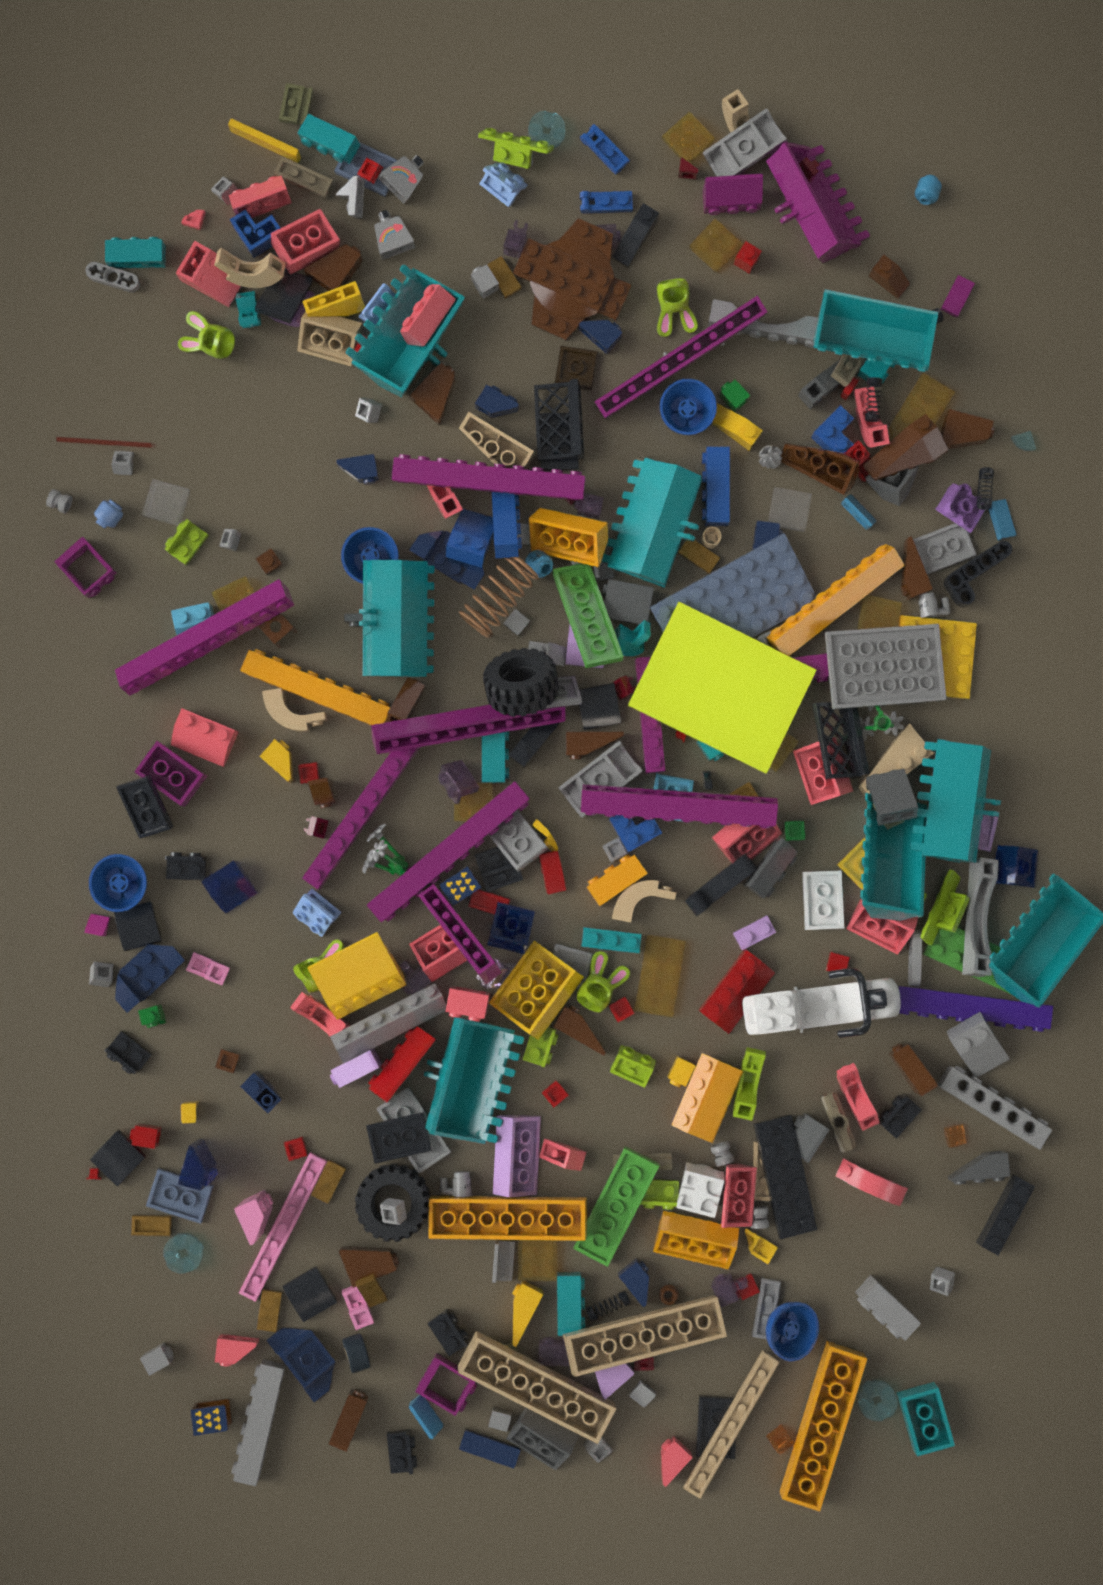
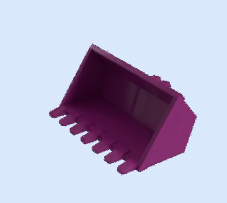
[766,142,870,263]

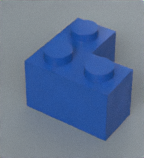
[230,209,280,258]
[811,405,854,453]
[609,815,662,852]

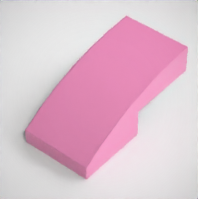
[186,952,230,986]
[342,1286,374,1330]

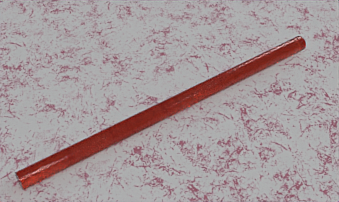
[56,437,151,448]

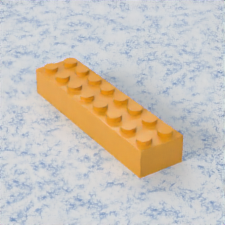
[429,1196,587,1241]
[779,1341,867,1512]

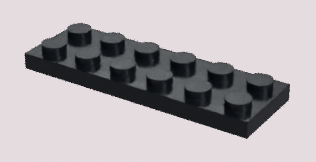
[753,1115,817,1240]

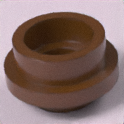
[659,1285,679,1305]

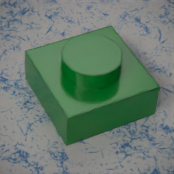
[784,821,805,841]

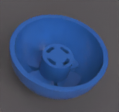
[660,379,717,436]
[341,527,398,584]
[89,854,147,912]
[765,1302,819,1361]

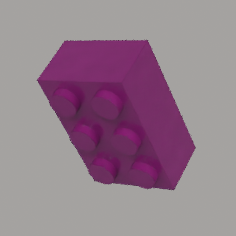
[134,741,207,807]

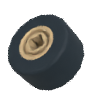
[342,1333,370,1374]

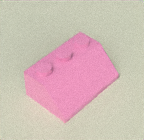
[234,1190,273,1246]

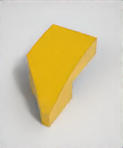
[532,819,559,851]
[745,1228,778,1264]

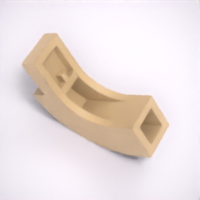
[722,89,750,133]
[214,248,286,288]
[262,688,327,732]
[611,880,677,923]

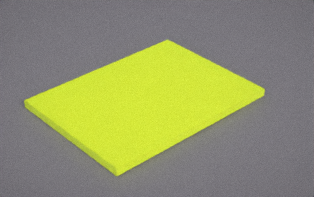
[627,602,816,774]

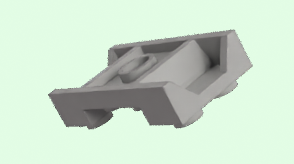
[702,108,788,176]
[558,741,643,818]

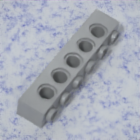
[938,1065,1052,1150]

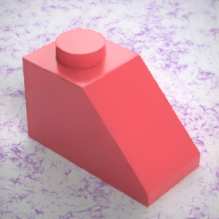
[539,1139,586,1171]
[215,1334,259,1367]
[661,1436,692,1487]

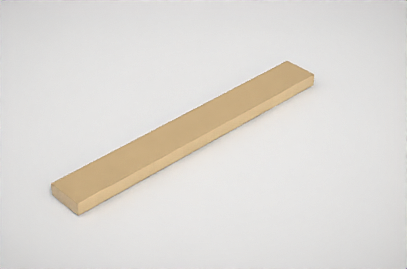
[683,1350,780,1499]

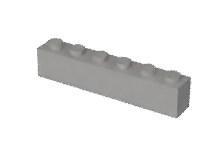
[330,983,446,1063]
[231,1359,286,1486]

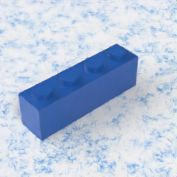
[702,447,730,526]
[492,492,522,558]

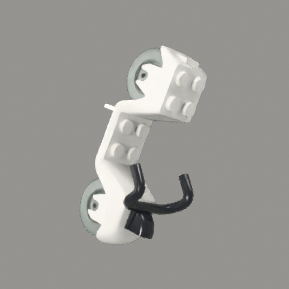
[743,968,901,1038]

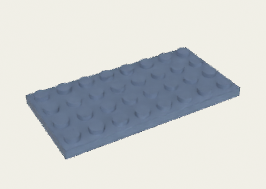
[650,533,816,638]

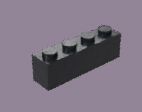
[976,1174,1035,1256]

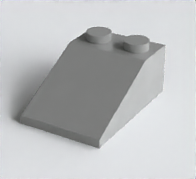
[946,1012,1010,1078]

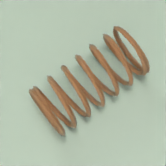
[459,557,539,638]

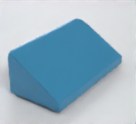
[841,494,877,530]
[988,499,1016,541]
[409,1395,443,1439]

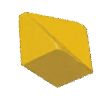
[181,1101,199,1123]

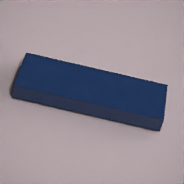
[459,1429,521,1469]

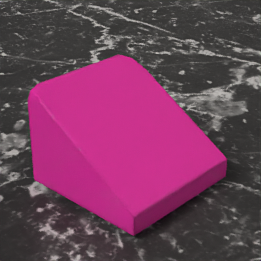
[84,913,110,936]

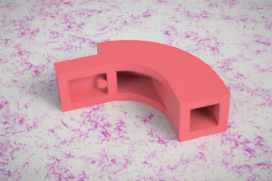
[854,387,890,448]
[426,485,463,519]
[290,992,351,1036]
[836,1063,880,1131]
[836,1159,908,1206]

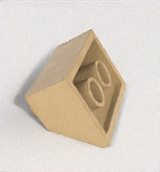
[297,311,362,366]

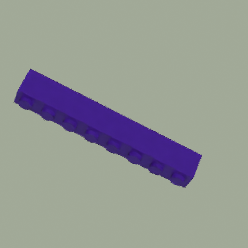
[898,986,1053,1032]

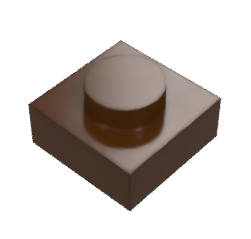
[255,548,282,575]
[215,1049,241,1073]

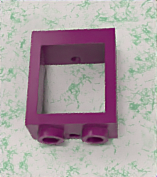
[54,536,117,598]
[415,1353,477,1416]

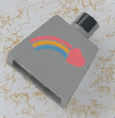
[378,155,424,204]
[374,210,415,260]

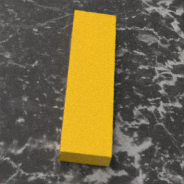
[228,119,301,163]

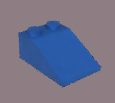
[446,508,494,568]

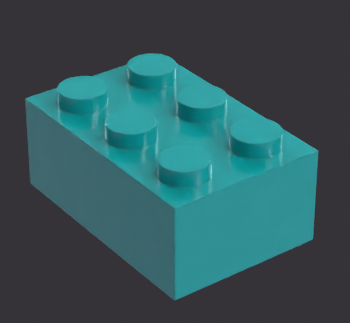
[896,1382,955,1457]

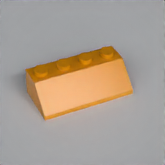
[529,508,608,567]
[672,1053,743,1143]
[653,1211,739,1270]

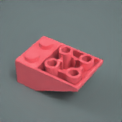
[176,241,241,308]

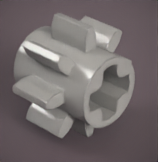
[759,445,782,469]

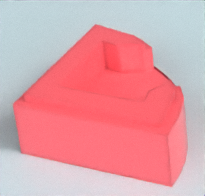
[181,210,206,230]

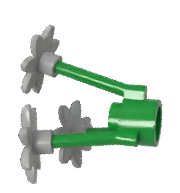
[859,706,905,741]
[362,824,408,876]

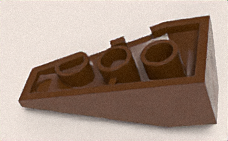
[863,414,948,480]
[780,443,860,495]

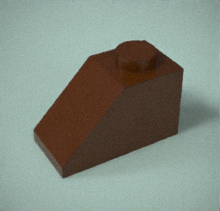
[868,254,910,299]
[308,778,336,809]

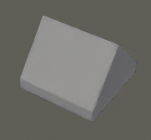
[219,529,241,552]

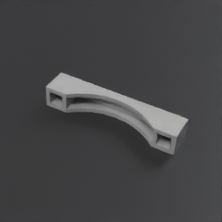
[708,299,818,348]
[962,857,998,977]

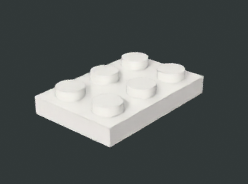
[802,871,844,930]

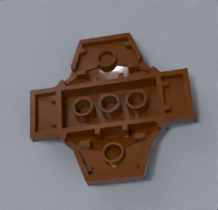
[513,218,632,341]

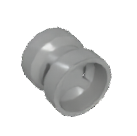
[46,489,73,514]
[710,1141,734,1166]
[750,1206,769,1229]

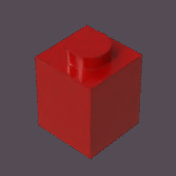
[734,241,762,274]
[130,1123,162,1149]

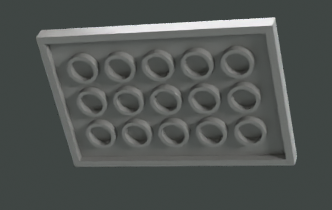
[825,624,946,709]

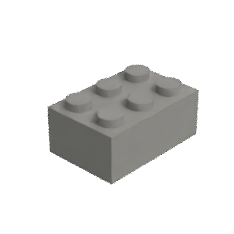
[855,1275,921,1341]

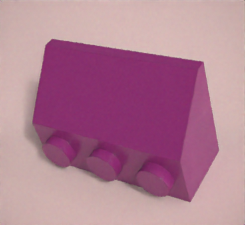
[703,174,763,215]

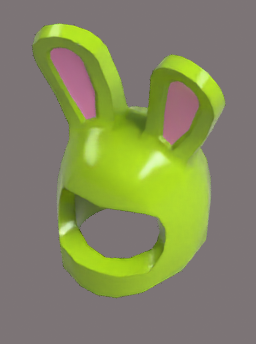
[657,278,698,337]
[178,311,235,359]
[293,939,344,993]
[577,951,630,1012]

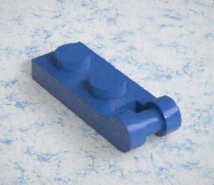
[580,124,629,175]
[580,191,633,214]

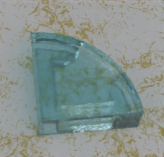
[1011,431,1036,451]

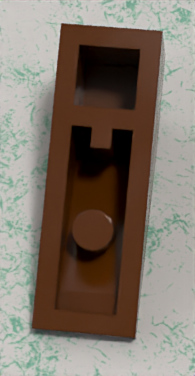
[900,536,933,600]
[566,732,624,760]
[553,1005,606,1056]

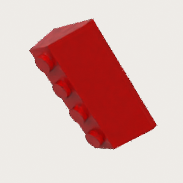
[698,949,775,1034]
[368,1027,436,1103]

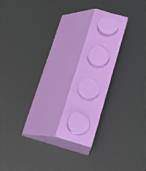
[493,1115,541,1197]

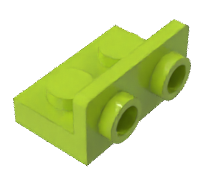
[165,519,209,566]
[522,1027,558,1068]
[610,1045,656,1088]
[640,1179,679,1210]

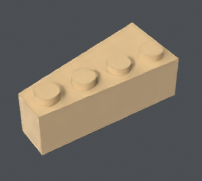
[459,412,535,470]
[858,723,934,796]

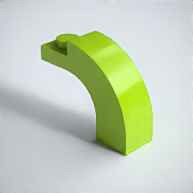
[733,1047,766,1121]

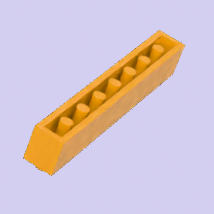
[767,544,905,656]
[240,649,390,725]

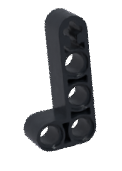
[944,541,1012,607]
[685,853,758,917]

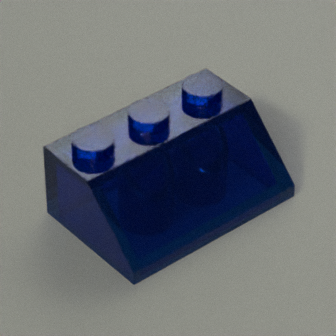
[178,1138,218,1191]

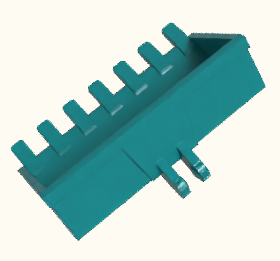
[346,264,465,398]
[813,289,938,372]
[601,458,702,588]
[359,560,435,677]
[910,739,1001,863]
[860,793,927,921]
[989,873,1103,1008]
[423,1017,524,1144]

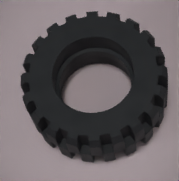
[483,648,559,717]
[355,1163,430,1242]

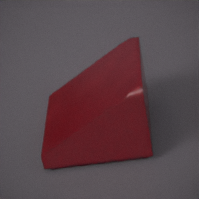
[678,157,698,180]

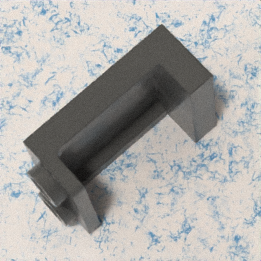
[602,579,654,625]
[866,769,918,825]

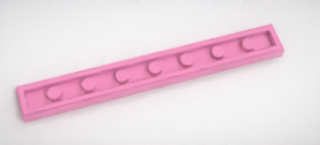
[239,1152,328,1302]

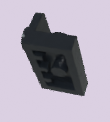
[165,852,207,880]
[104,1031,153,1074]
[879,1094,922,1139]
[427,1309,469,1356]
[387,1429,418,1475]

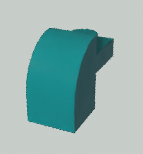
[236,291,261,329]
[614,620,651,656]

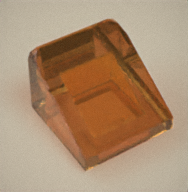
[943,1124,967,1148]
[766,1425,795,1455]

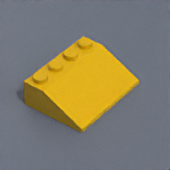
[308,932,406,1020]
[489,941,584,1040]

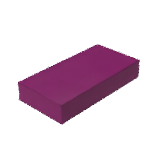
[940,275,975,318]

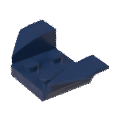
[409,530,484,590]
[115,944,185,1013]
[266,1328,335,1402]

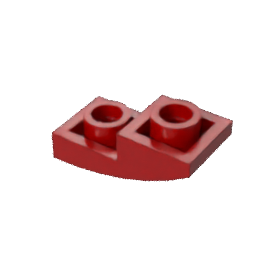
[844,440,871,482]
[539,850,566,894]

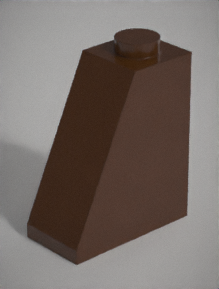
[304,244,363,291]
[410,362,456,425]
[941,409,995,449]
[385,677,425,723]
[889,1043,938,1096]
[339,1246,400,1288]
[329,1389,368,1452]

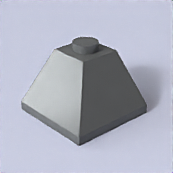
[866,465,919,506]
[794,1113,829,1163]

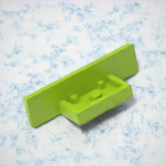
[478,128,554,169]
[920,869,970,945]

